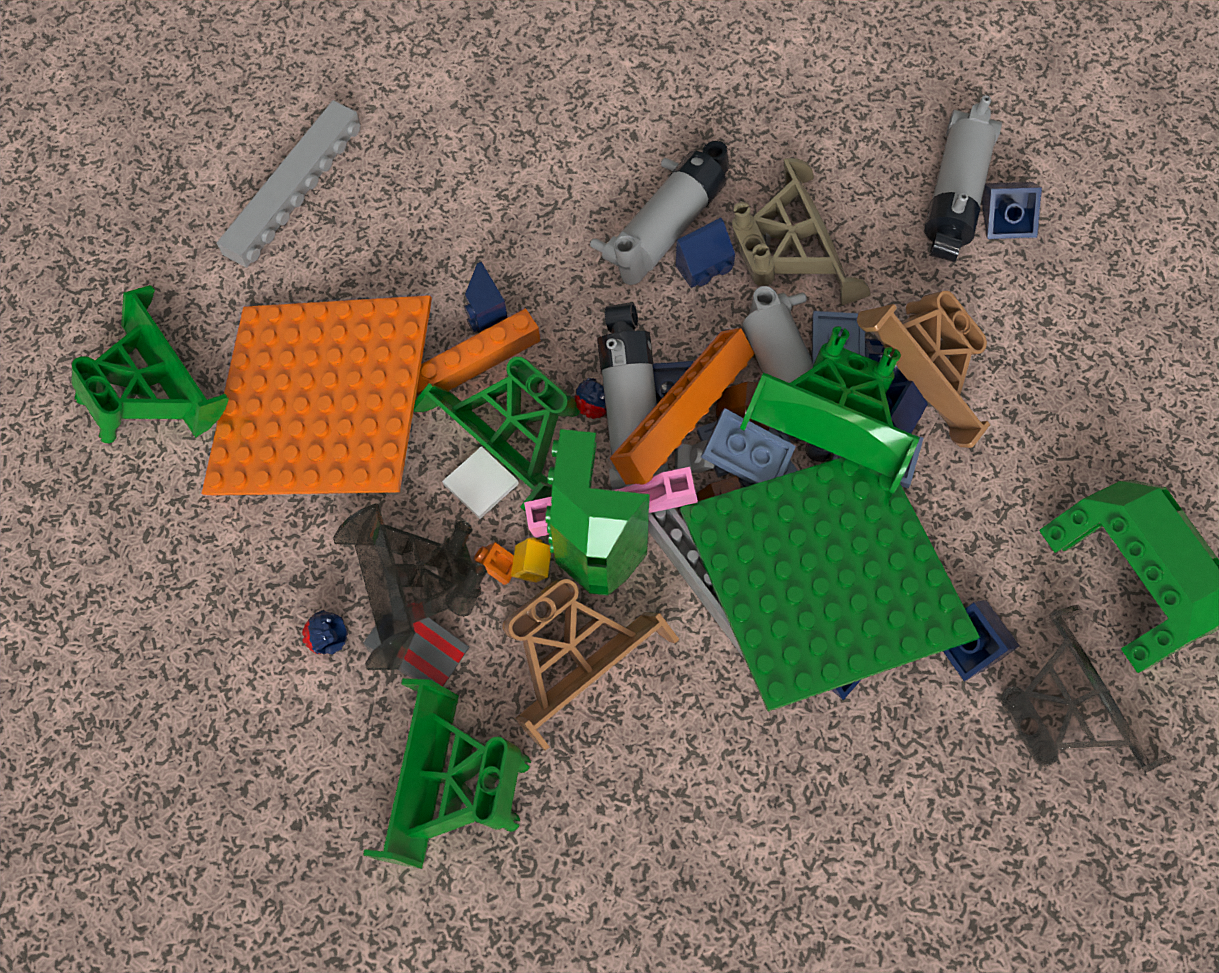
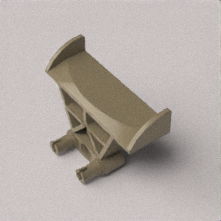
[732,158,871,305]

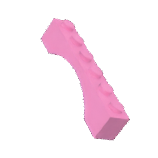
[524,467,698,538]

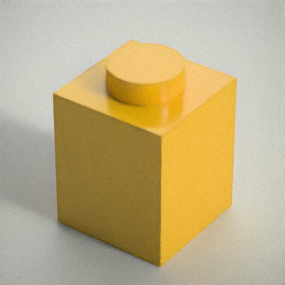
[511,537,551,583]

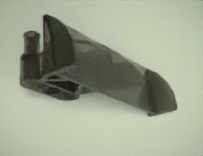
[333,504,487,670]
[1001,605,1174,776]

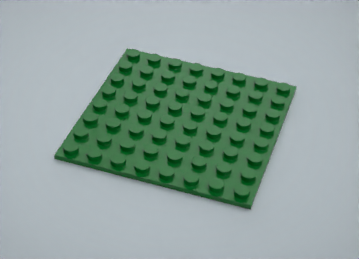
[680,457,979,712]

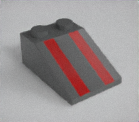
[363,597,470,687]

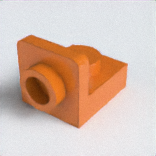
[472,542,514,585]

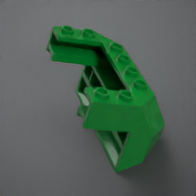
[545,429,650,596]
[1039,480,1219,673]

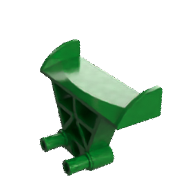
[71,285,229,444]
[740,326,920,494]
[413,357,580,511]
[363,678,531,869]

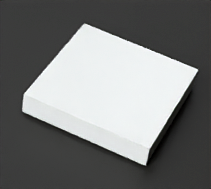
[442,446,519,519]

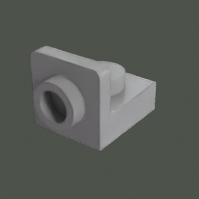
[675,440,714,473]

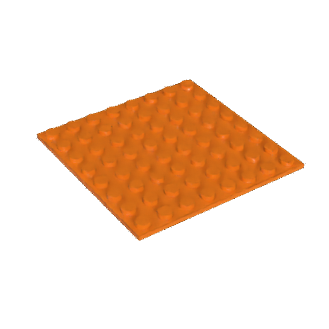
[201,295,432,495]

